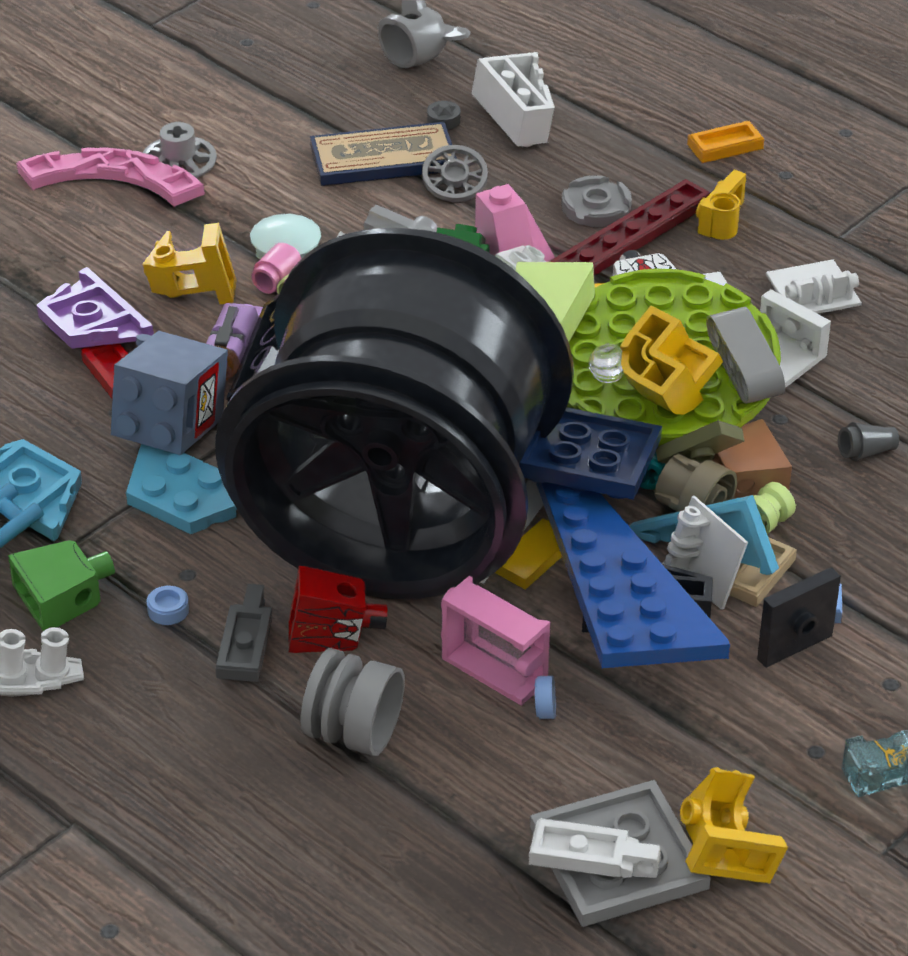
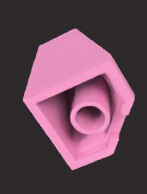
[475,184,555,262]

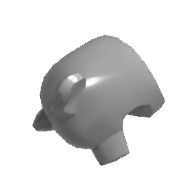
[378,0,471,68]

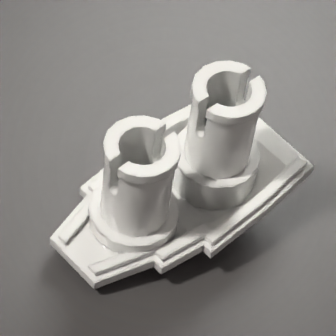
[0,627,84,697]

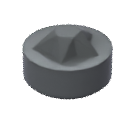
[427,101,461,130]

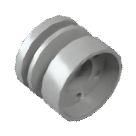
[300,648,405,756]

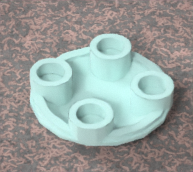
[250,214,321,259]

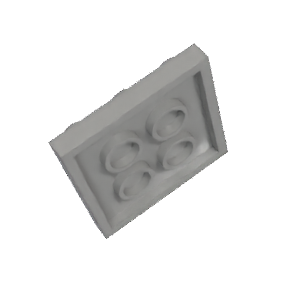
[530,780,711,927]

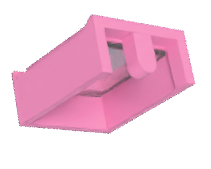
[441,576,550,706]

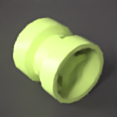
[754,482,796,534]

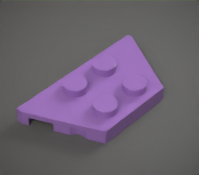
[37,267,154,349]

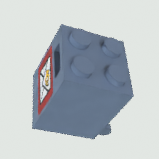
[111,331,228,455]

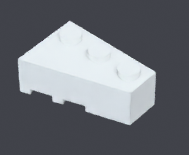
[472,52,555,147]

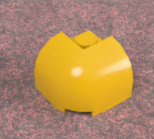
[620,305,723,415]

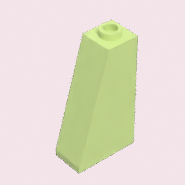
[516,262,595,342]

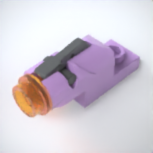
[206,303,263,381]

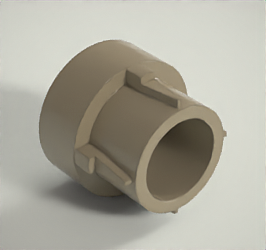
[654,454,737,512]

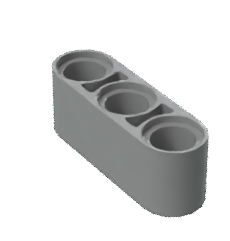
[706,307,785,404]

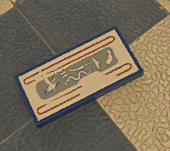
[310,122,457,186]

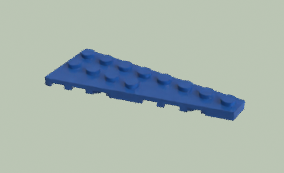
[536,482,730,668]

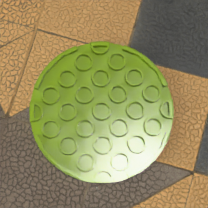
[567,268,781,446]

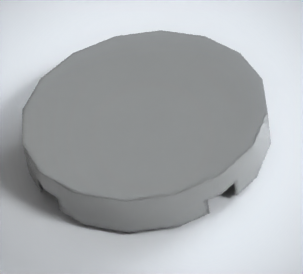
[562,176,632,227]

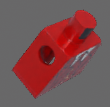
[288,566,388,653]

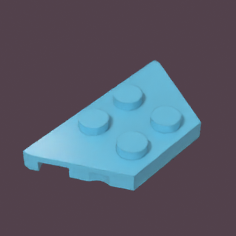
[0,439,82,541]
[126,444,237,534]

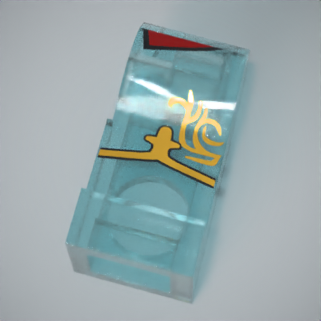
[841,730,908,797]

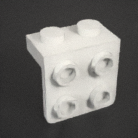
[760,289,831,388]

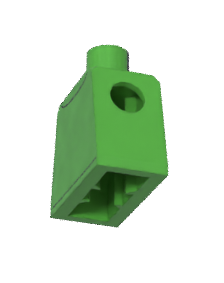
[8,540,115,631]

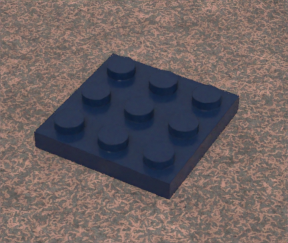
[519,407,662,500]

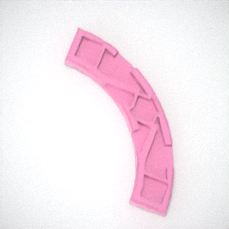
[16,148,205,207]

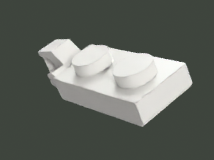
[529,818,660,878]

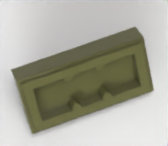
[656,420,745,464]

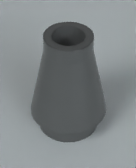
[838,422,899,461]

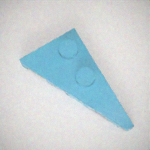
[629,495,779,575]

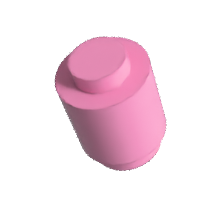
[252,243,302,294]

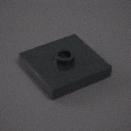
[757,567,841,668]

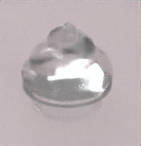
[589,343,624,383]

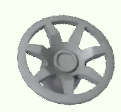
[143,122,217,178]

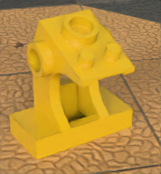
[143,223,237,305]
[680,767,788,884]

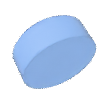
[147,586,189,625]
[535,675,556,719]

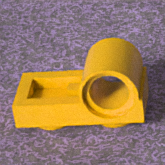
[696,170,746,240]

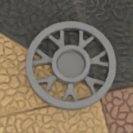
[422,145,488,202]

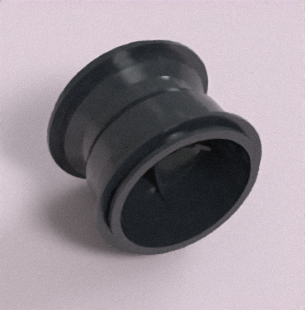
[215,228,574,600]

